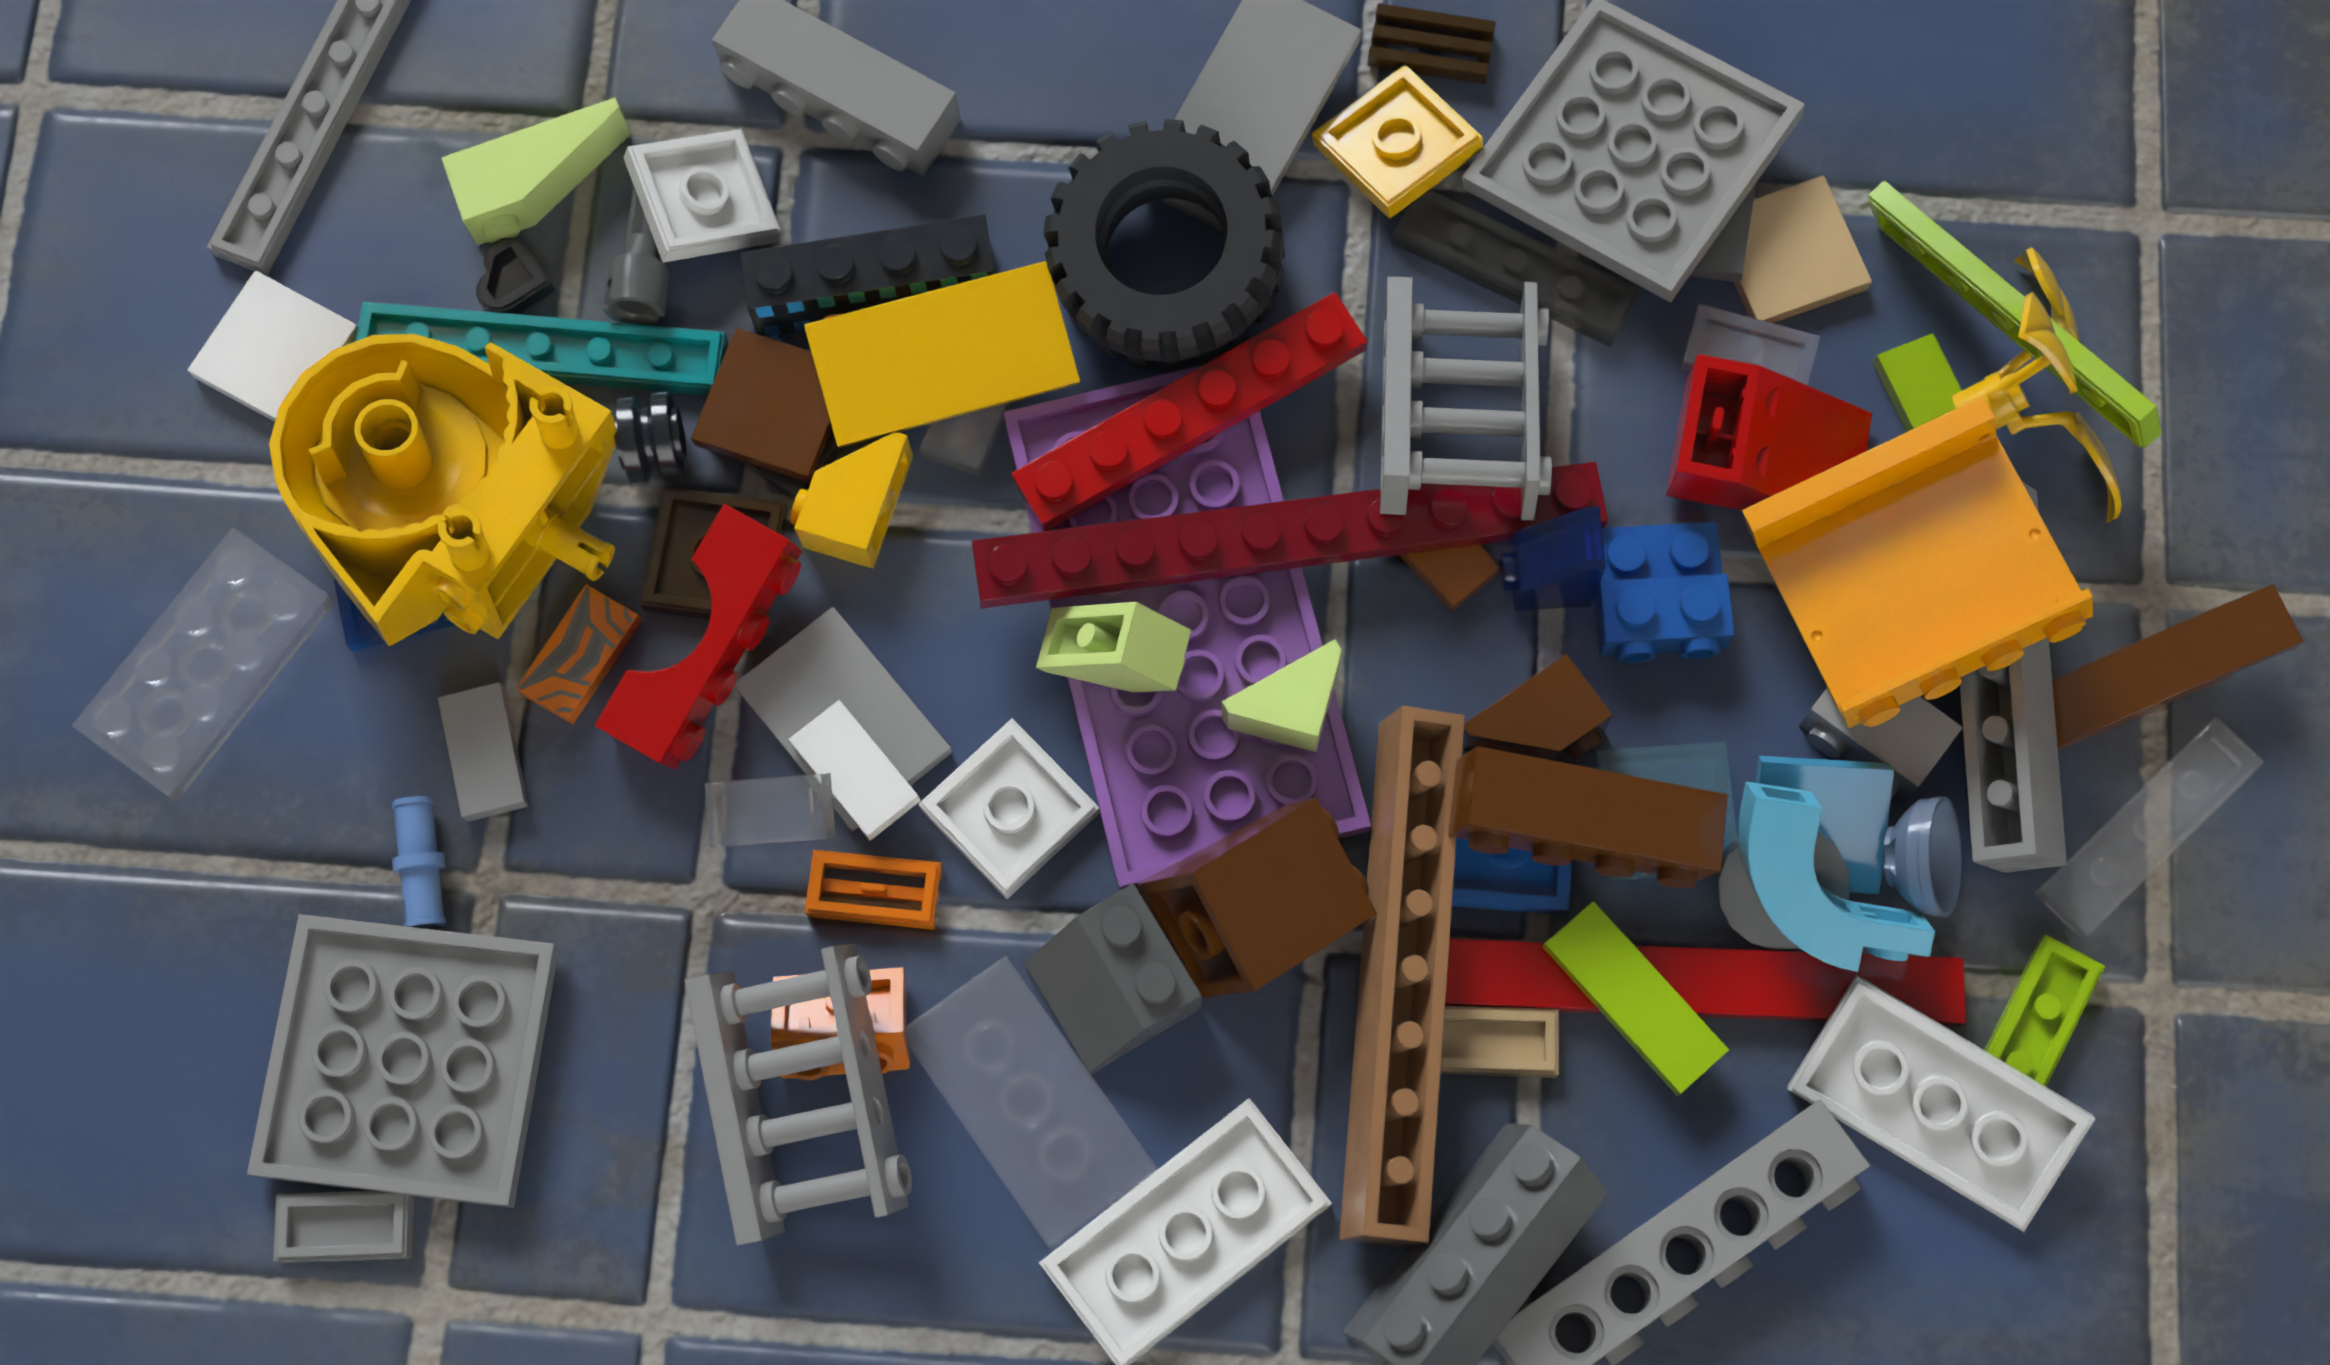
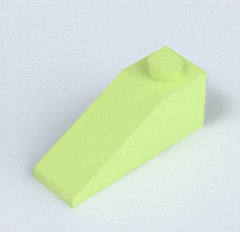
[441,97,630,246]

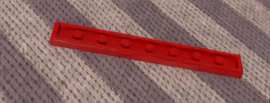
[1445,939,1966,1027]

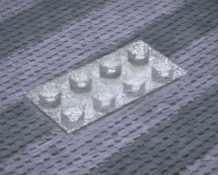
[71,527,336,801]

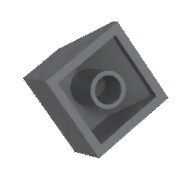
[1024,883,1202,1075]

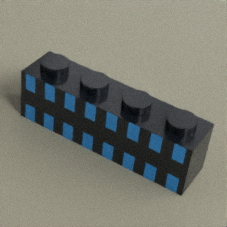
[740,215,996,337]

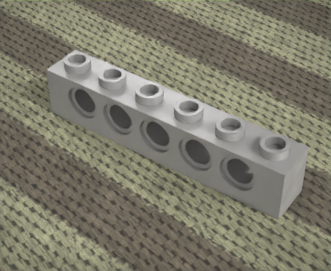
[1493,1099,1870,1365]

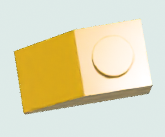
[790,432,913,569]

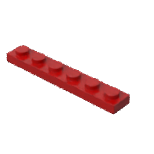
[1011,291,1368,531]

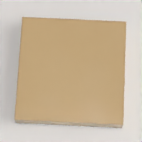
[1734,175,1872,329]

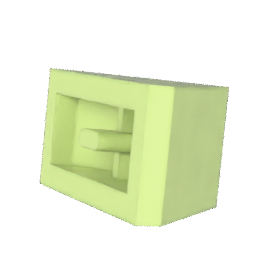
[1222,639,1342,752]

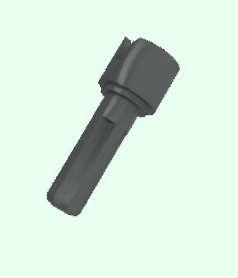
[603,185,671,326]

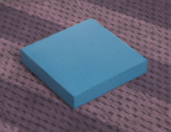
[1756,755,1894,894]

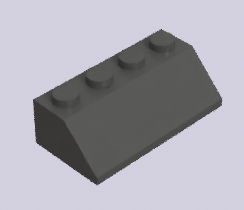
[1342,1123,1608,1365]

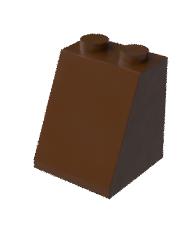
[1137,797,1377,998]

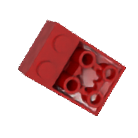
[1666,354,1872,511]

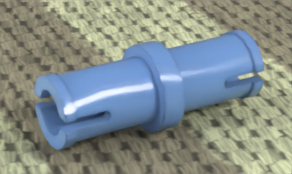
[391,796,446,929]

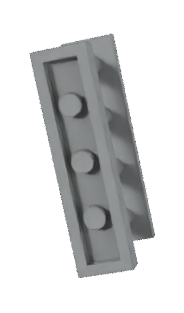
[1380,276,1552,520]
[684,944,912,1245]

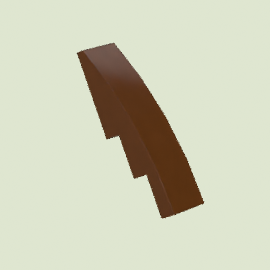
[2052,584,2304,751]

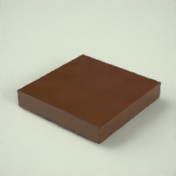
[691,328,832,483]

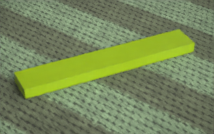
[1868,180,2162,449]

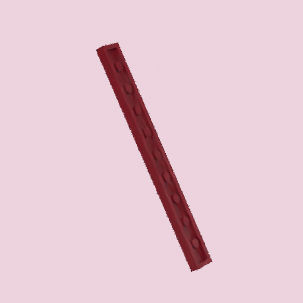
[972,461,1608,609]

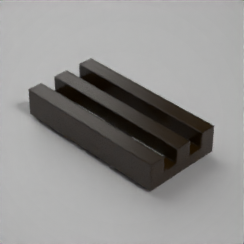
[1367,3,1496,84]

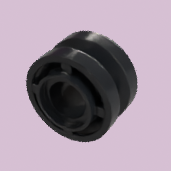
[614,391,687,485]

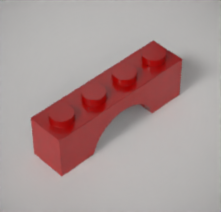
[594,503,803,770]

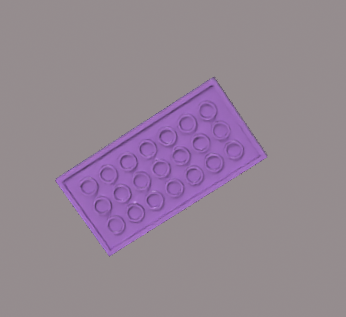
[1003,365,1371,891]

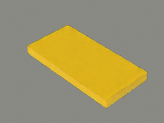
[804,261,1080,448]

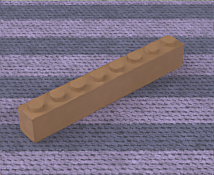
[1339,706,1465,1247]

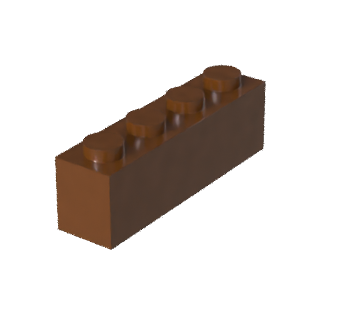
[1448,746,1728,889]

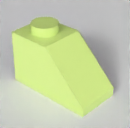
[1036,602,1191,692]

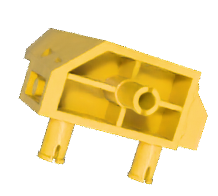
[269,334,617,647]

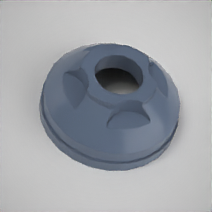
[1884,797,1962,917]

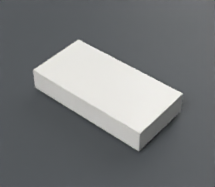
[789,700,921,841]

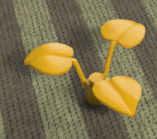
[1951,247,2122,523]

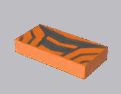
[516,584,642,725]

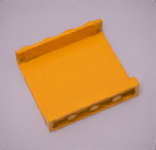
[1742,396,2093,729]

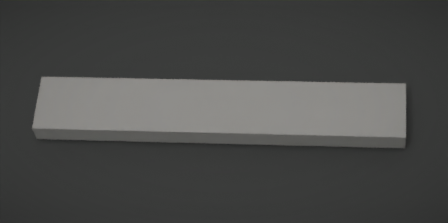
[207,0,411,276]

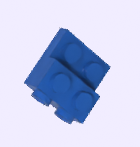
[1588,521,1734,663]

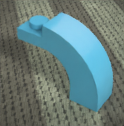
[1739,781,1935,972]

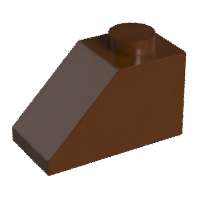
[1462,654,1613,763]

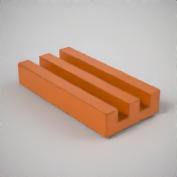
[804,849,943,930]

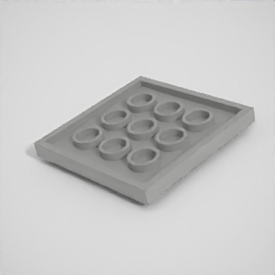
[1462,0,1805,303]
[247,914,559,1208]

